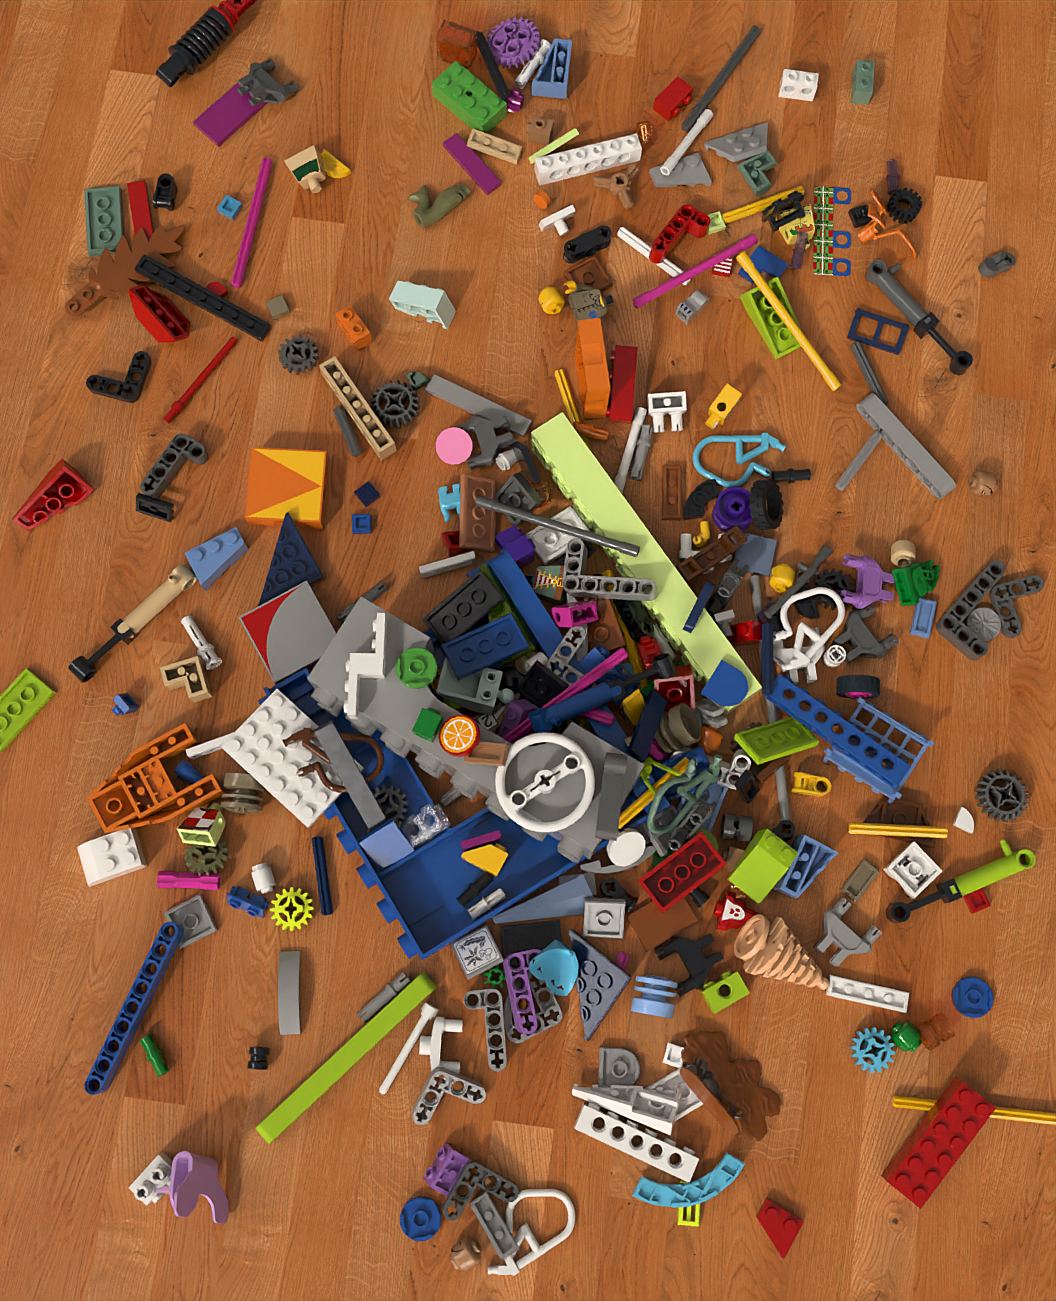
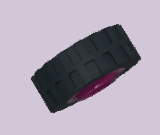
[836,675,880,699]

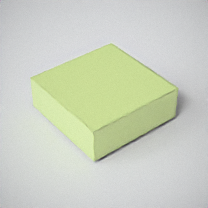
[707,211,726,234]

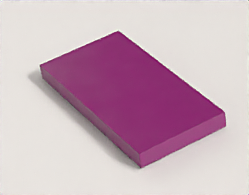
[193,82,267,147]

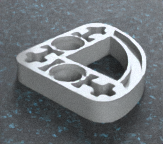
[504,969,563,1044]

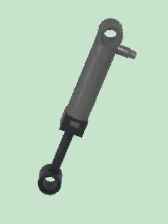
[865,259,973,375]

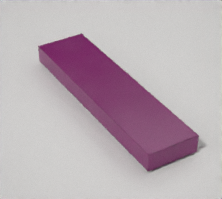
[443,133,501,195]

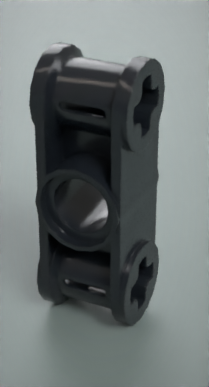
[563,225,612,264]
[612,586,654,642]

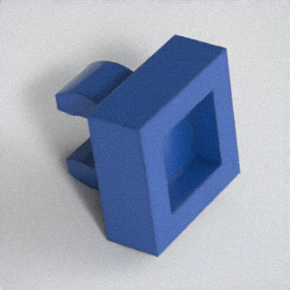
[112,693,140,716]

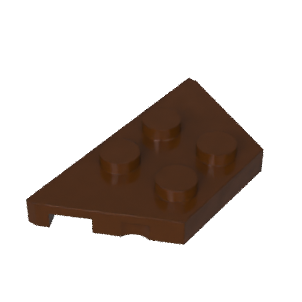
[863,796,935,848]

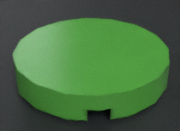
[396,647,438,689]

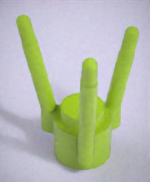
[635,757,680,796]

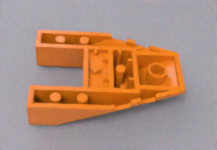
[87,723,225,833]

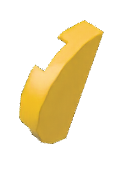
[321,149,351,178]

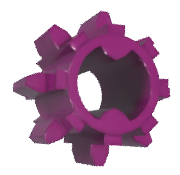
[503,88,525,113]

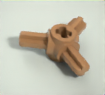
[593,164,639,209]

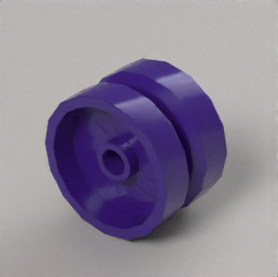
[712,487,753,533]

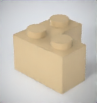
[160,656,213,702]

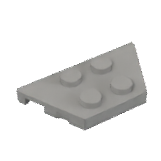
[705,122,768,162]

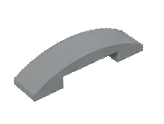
[579,845,656,874]
[278,951,301,1035]

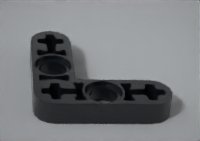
[86,351,152,403]

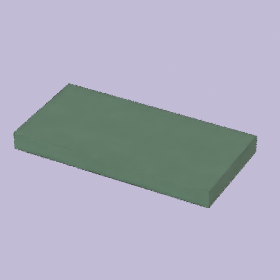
[84,186,124,257]

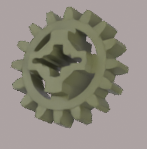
[184,836,229,876]

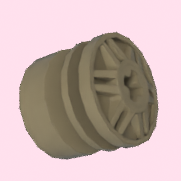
[655,703,702,754]
[220,773,265,814]

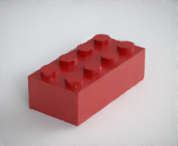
[638,831,727,914]

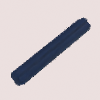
[761,622,773,696]
[312,836,333,916]

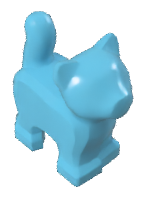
[438,484,460,522]

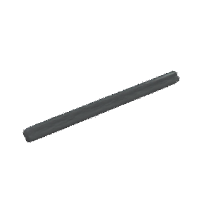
[681,25,761,132]

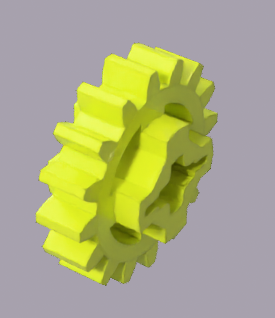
[270,887,315,932]

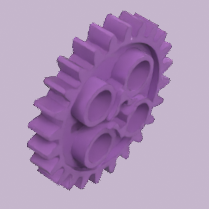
[486,17,541,69]

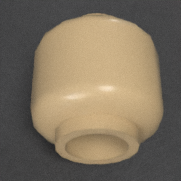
[891,540,916,568]

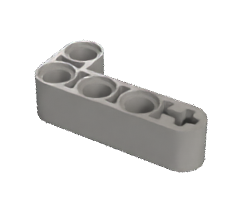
[463,989,507,1071]

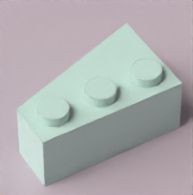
[389,281,456,330]

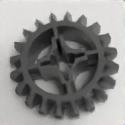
[370,380,420,429]
[974,769,1029,822]

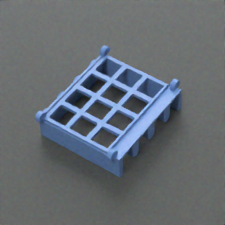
[823,697,934,804]

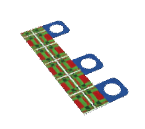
[813,186,851,276]

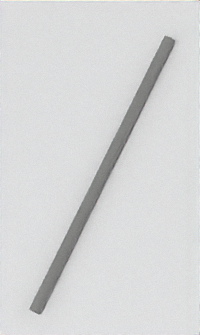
[750,575,791,821]

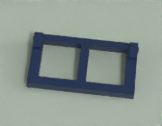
[847,308,909,355]

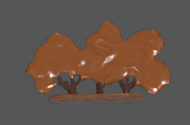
[679,1030,781,1142]

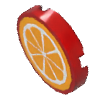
[439,715,481,757]

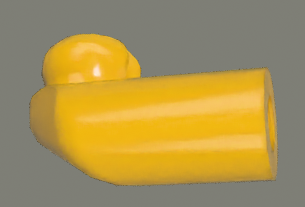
[693,521,711,547]

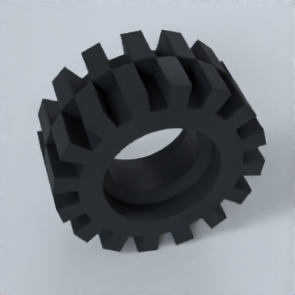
[887,187,922,224]

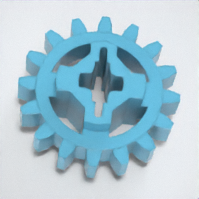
[849,1027,896,1073]

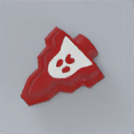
[713,890,758,931]

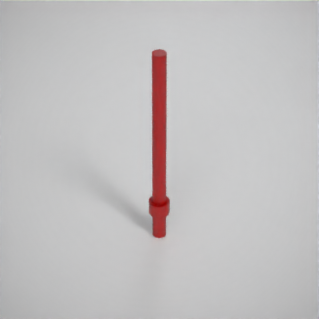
[163,336,238,424]

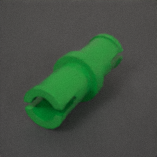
[139,1034,170,1077]

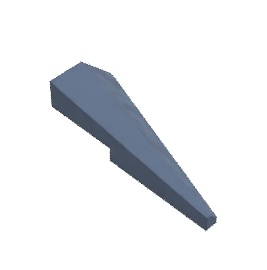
[492,875,594,924]

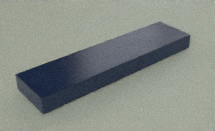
[627,690,668,763]

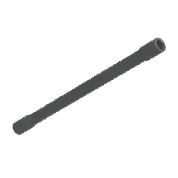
[476,495,640,558]

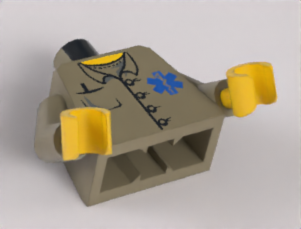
[564,280,614,325]

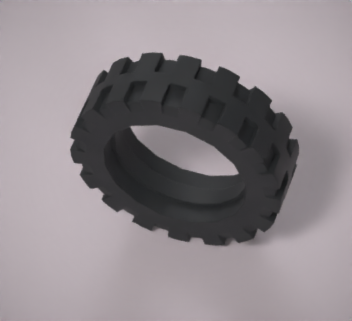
[749,479,783,530]

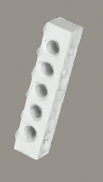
[534,134,642,186]
[574,1102,699,1183]

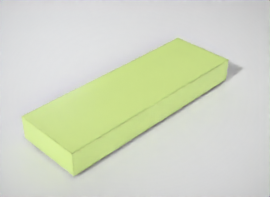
[528,128,579,164]

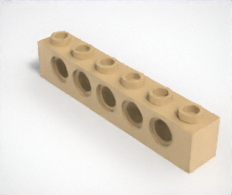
[319,356,396,461]

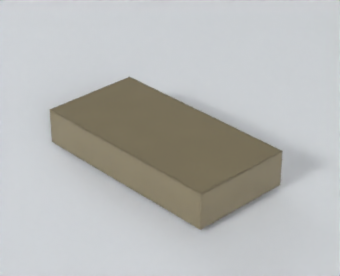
[840,859,880,903]

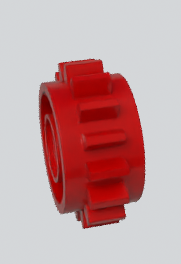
[636,635,662,678]

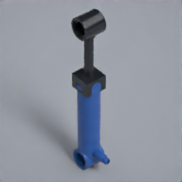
[528,653,676,733]

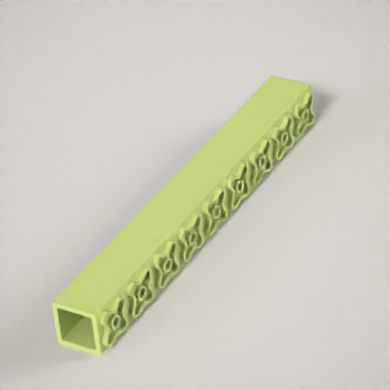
[530,412,762,716]

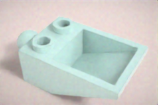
[436,657,514,716]

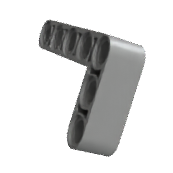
[562,538,659,601]

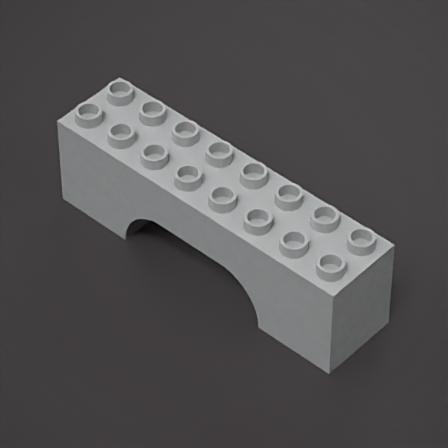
[307,597,644,863]

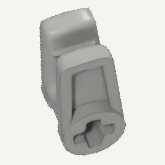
[696,698,728,728]

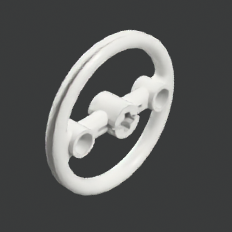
[495,732,595,832]

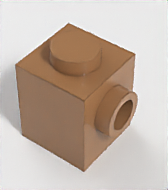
[526,116,554,145]
[722,846,745,873]

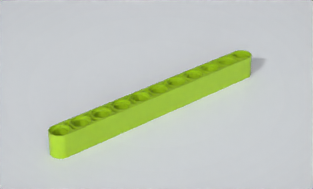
[255,972,437,1144]

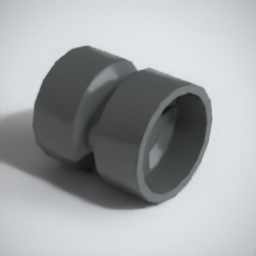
[721,813,753,842]

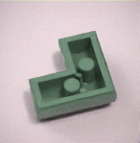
[737,149,777,197]

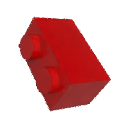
[653,76,693,121]

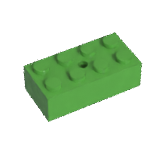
[432,61,507,134]

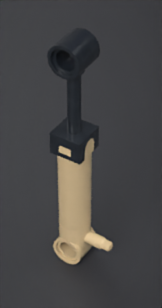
[68,564,197,683]

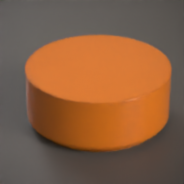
[533,191,551,209]

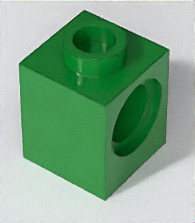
[412,707,443,743]

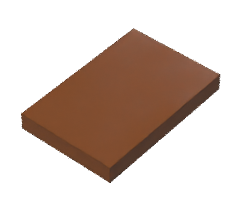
[626,898,698,952]

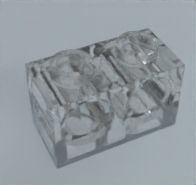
[401,804,451,848]

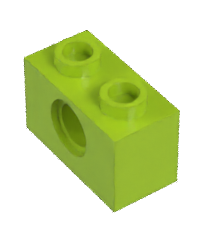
[700,970,750,1013]

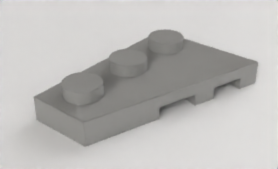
[649,153,712,188]

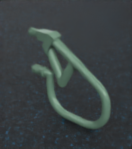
[647,754,722,834]

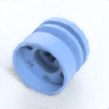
[631,975,678,1018]

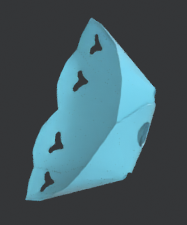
[529,939,579,996]

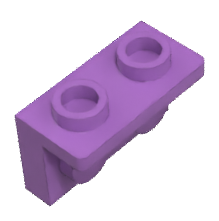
[424,1143,471,1196]

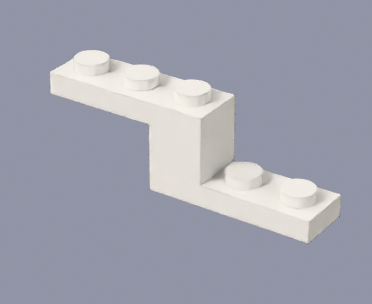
[344,613,388,719]

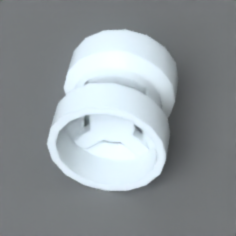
[823,645,846,668]

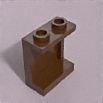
[730,721,791,784]

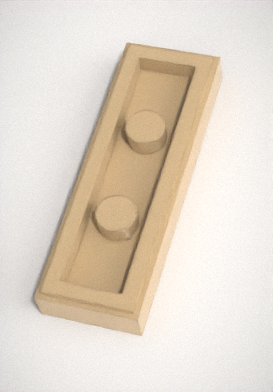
[467,128,522,164]

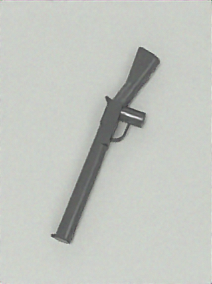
[764,546,834,618]

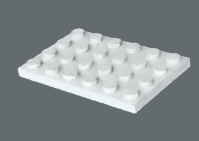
[221,689,364,828]

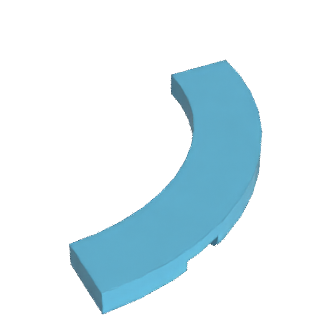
[632,1152,745,1208]

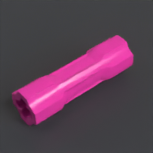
[157,871,221,890]

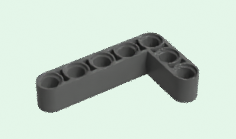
[936,560,1005,660]

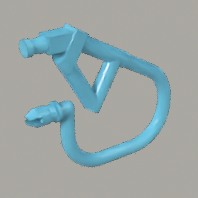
[693,433,787,488]

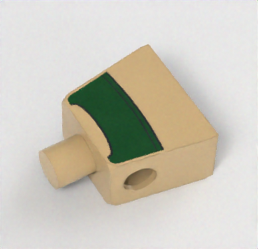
[285,145,326,193]

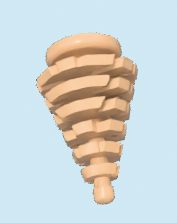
[734,914,829,990]

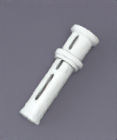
[514,39,551,89]
[181,615,222,670]

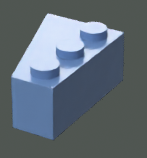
[532,38,572,99]
[185,527,249,591]
[772,834,839,898]

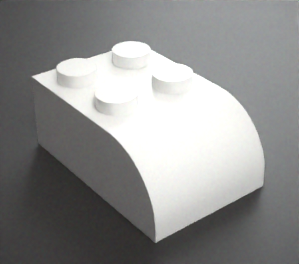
[77,827,147,887]

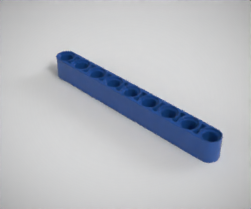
[84,922,184,1095]

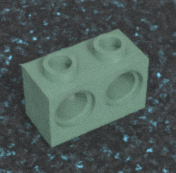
[851,60,875,105]

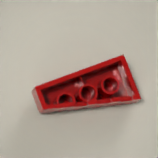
[606,345,638,424]

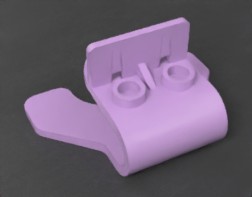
[156,1151,228,1224]

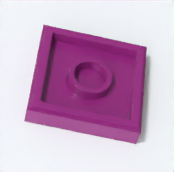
[460,830,501,851]

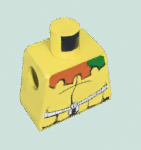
[776,204,815,250]

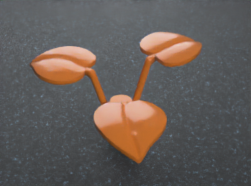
[856,189,916,260]

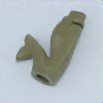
[408,183,471,228]

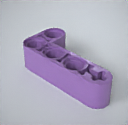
[503,949,541,1034]

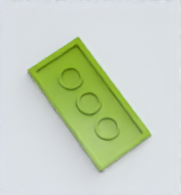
[0,668,56,752]
[734,717,819,765]

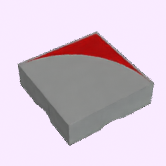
[238,581,336,685]

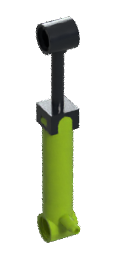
[886,839,1036,923]

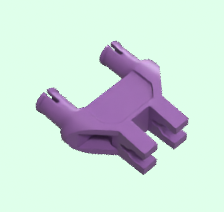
[840,553,895,609]

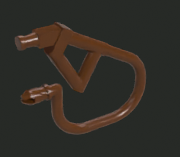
[282,728,384,793]

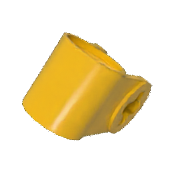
[791,772,831,797]

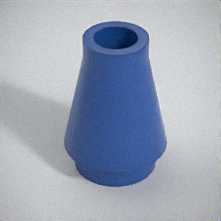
[174,760,205,784]

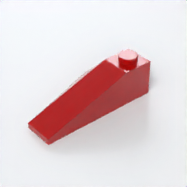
[12,458,94,531]

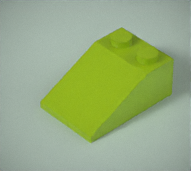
[727,829,798,903]

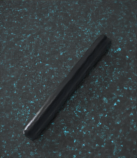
[474,31,510,100]

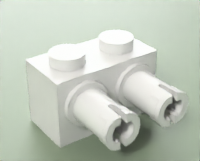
[647,391,687,433]
[129,1152,173,1206]

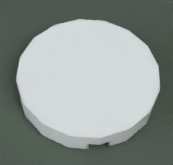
[607,828,645,866]

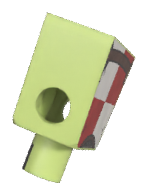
[177,803,226,847]

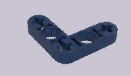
[682,580,716,634]

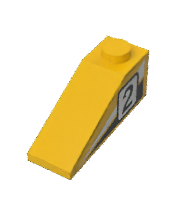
[618,689,645,730]

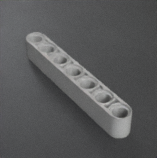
[856,393,956,499]

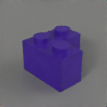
[495,525,536,569]

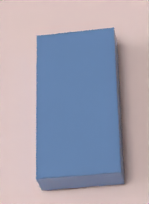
[909,597,937,639]

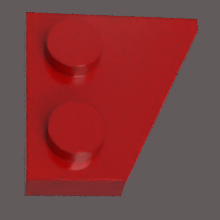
[756,1198,804,1259]

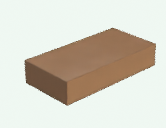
[464,742,509,767]

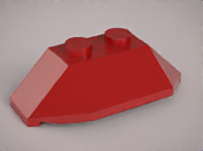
[128,284,190,342]

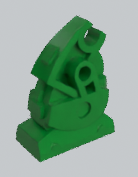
[892,560,940,606]

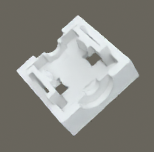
[883,841,942,899]

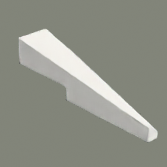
[572,1084,682,1135]

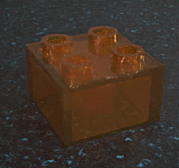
[436,20,477,70]

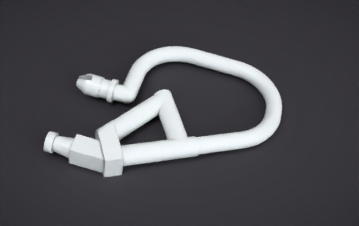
[773,587,845,672]
[488,1189,575,1276]

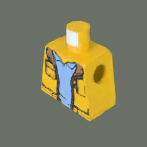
[705,384,742,429]

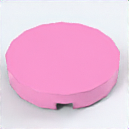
[436,427,473,465]

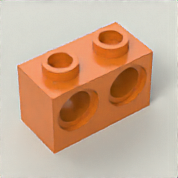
[335,305,372,351]

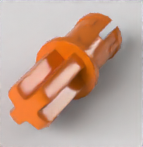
[572,421,609,441]

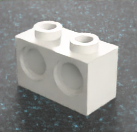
[778,69,819,101]

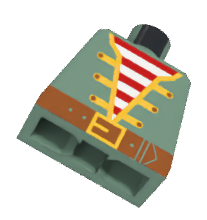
[525,565,567,605]

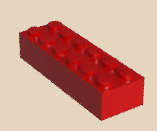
[881,1076,996,1209]

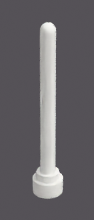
[379,1002,439,1094]

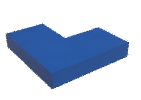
[738,245,788,284]

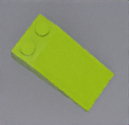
[739,276,802,359]

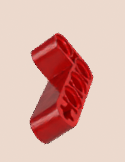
[649,204,710,264]

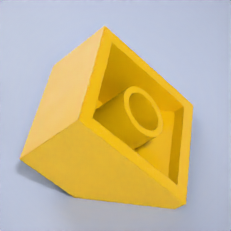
[461,843,508,877]

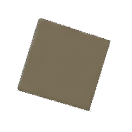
[265,295,290,320]

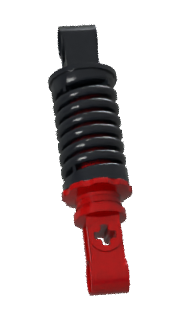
[155,0,257,87]

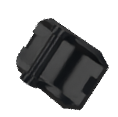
[762,190,805,232]

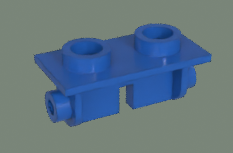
[227,886,269,918]

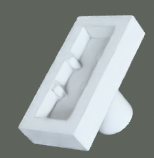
[539,205,575,236]

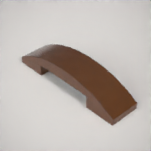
[676,525,748,582]

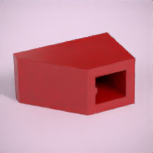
[727,620,765,646]

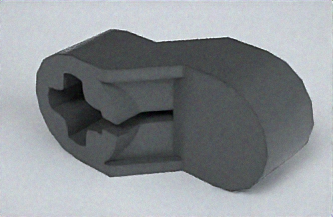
[978,252,1016,277]

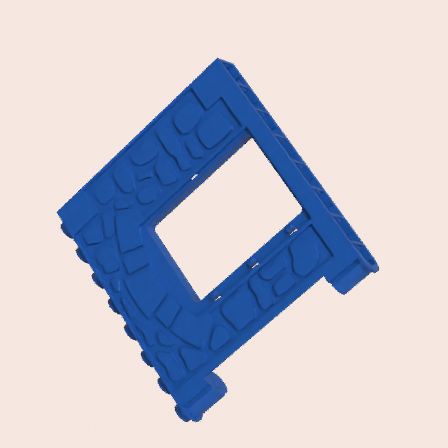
[258,548,670,960]

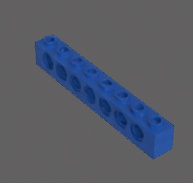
[764,674,911,789]

